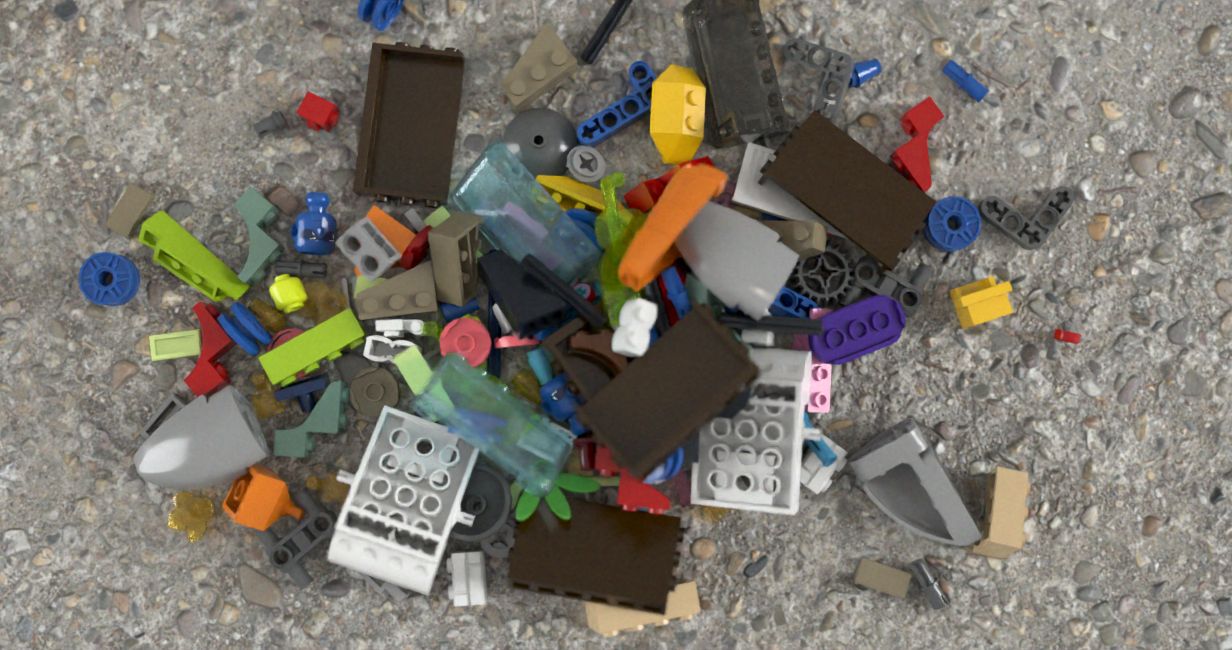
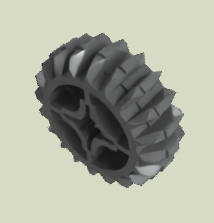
[787,240,856,308]

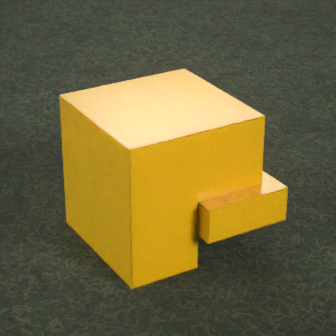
[949,276,1013,329]

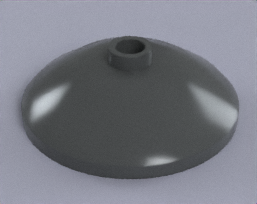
[502,108,578,182]
[449,465,512,542]

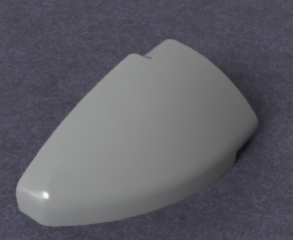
[674,201,799,320]
[134,385,270,490]
[848,418,983,546]

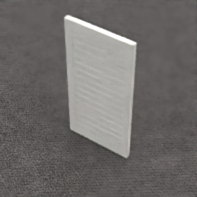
[731,142,848,239]

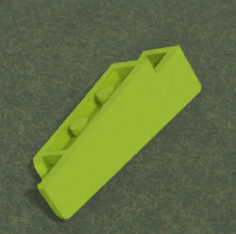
[138,210,250,302]

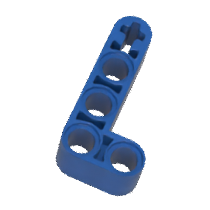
[577,61,657,148]
[723,286,819,319]

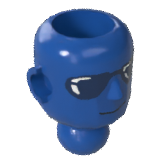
[291,192,339,255]
[540,374,591,436]

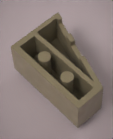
[501,22,578,113]
[428,211,484,307]
[757,221,827,261]
[356,260,437,321]

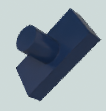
[273,373,330,413]

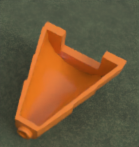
[618,164,728,292]

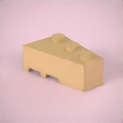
[973,466,1030,559]

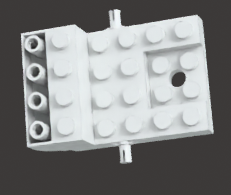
[691,347,821,515]
[328,405,483,595]

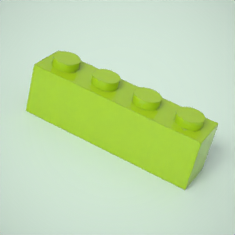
[258,308,369,387]

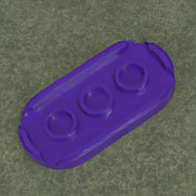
[808,295,906,365]

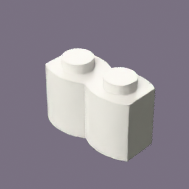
[612,298,657,357]
[363,335,423,364]

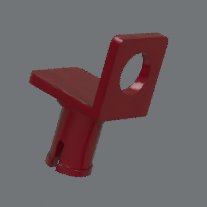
[572,431,597,471]

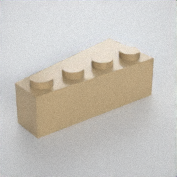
[585,579,701,637]

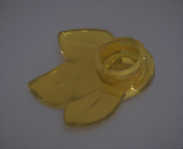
[298,281,347,326]
[167,491,214,542]

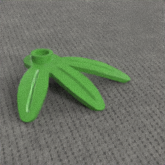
[516,460,601,520]

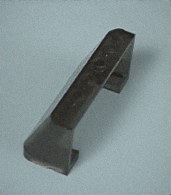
[682,0,790,149]

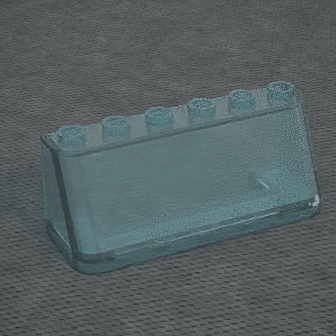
[453,139,602,297]
[408,352,574,498]

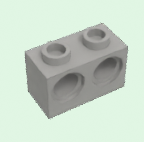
[336,217,402,282]

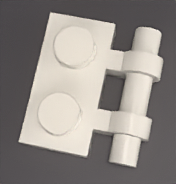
[376,319,430,338]

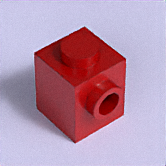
[296,91,340,132]

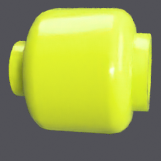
[269,274,307,313]

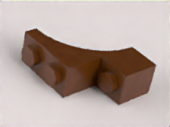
[566,329,637,376]

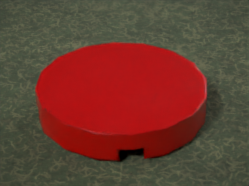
[399,225,434,271]

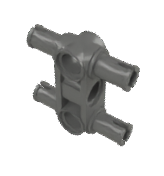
[838,254,934,318]
[252,487,337,591]

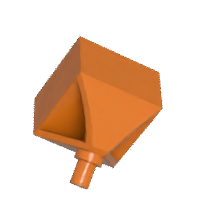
[354,205,416,276]
[222,463,305,531]

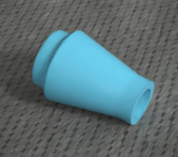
[526,346,554,385]

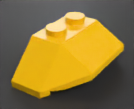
[650,64,706,166]
[529,175,632,243]

